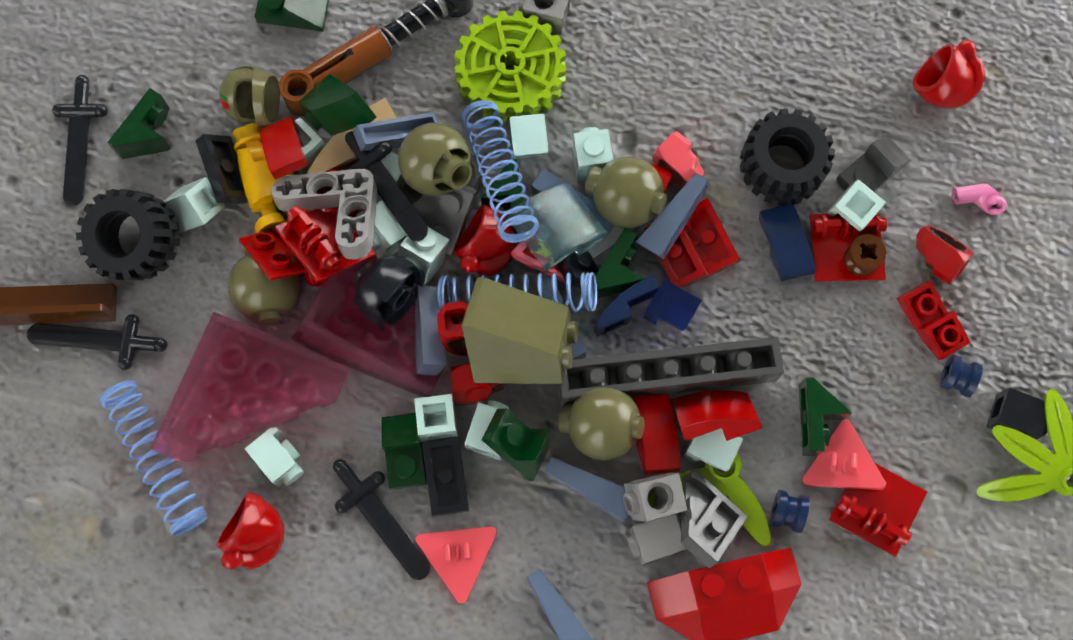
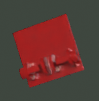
[275,206,377,283]
[809,212,887,282]
[239,230,327,287]
[828,463,928,557]

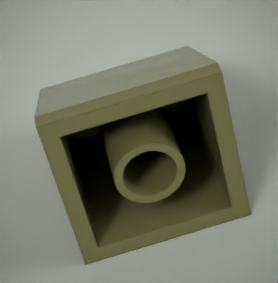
[462,278,578,384]

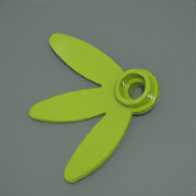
[977,389,1073,502]
[648,453,772,547]

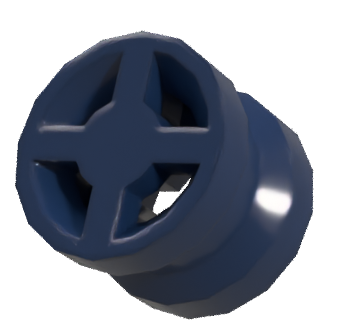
[940,354,983,398]
[770,489,810,533]

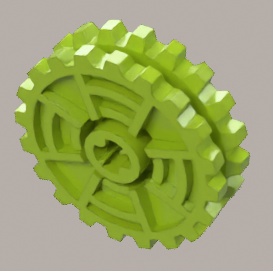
[454,10,566,125]

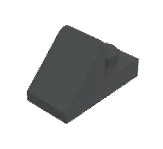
[836,135,911,192]

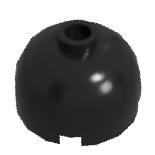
[355,255,425,330]

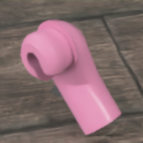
[952,184,1007,215]

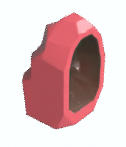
[652,131,705,189]

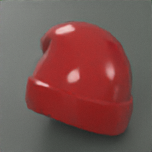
[913,39,986,108]
[453,205,516,277]
[216,492,284,570]

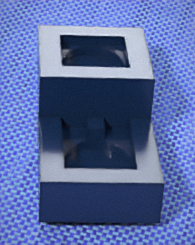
[759,203,816,282]
[594,275,659,337]

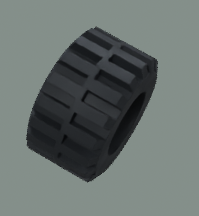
[740,108,835,206]
[76,189,180,280]

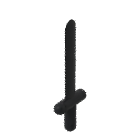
[52,75,108,206]
[345,131,428,242]
[27,314,168,370]
[333,459,430,580]

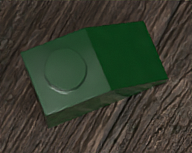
[299,74,377,136]

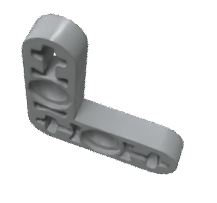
[271,169,378,260]

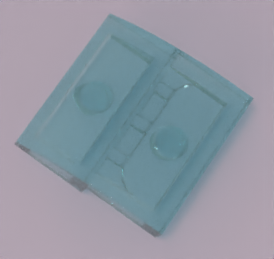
[506,182,608,271]

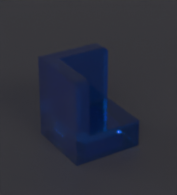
[643,279,702,331]

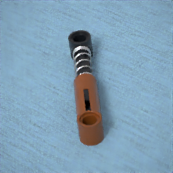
[279,0,473,115]

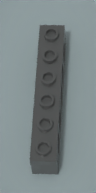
[559,337,784,406]

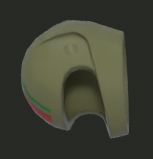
[219,66,280,127]

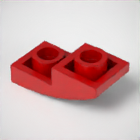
[259,116,308,180]
[896,281,971,360]
[633,394,681,474]

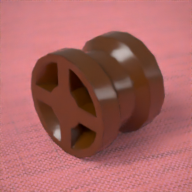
[844,234,887,277]

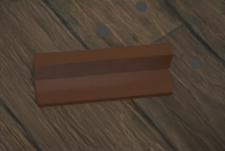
[0,283,117,326]

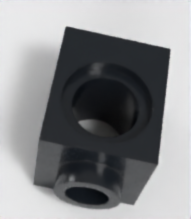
[986,387,1048,440]

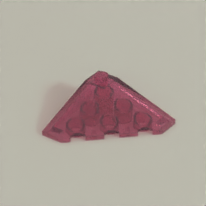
[291,256,444,397]
[150,312,351,463]

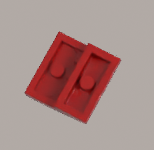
[643,198,741,291]
[672,390,762,441]

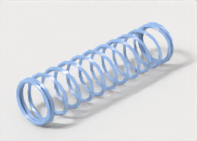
[461,100,539,243]
[437,272,597,312]
[99,380,208,536]

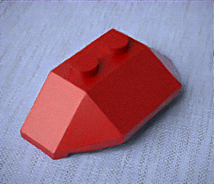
[647,547,801,640]

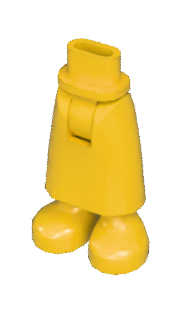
[232,123,315,233]

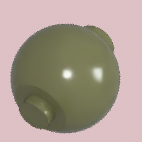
[398,123,472,196]
[585,156,667,228]
[228,249,301,325]
[559,386,645,460]

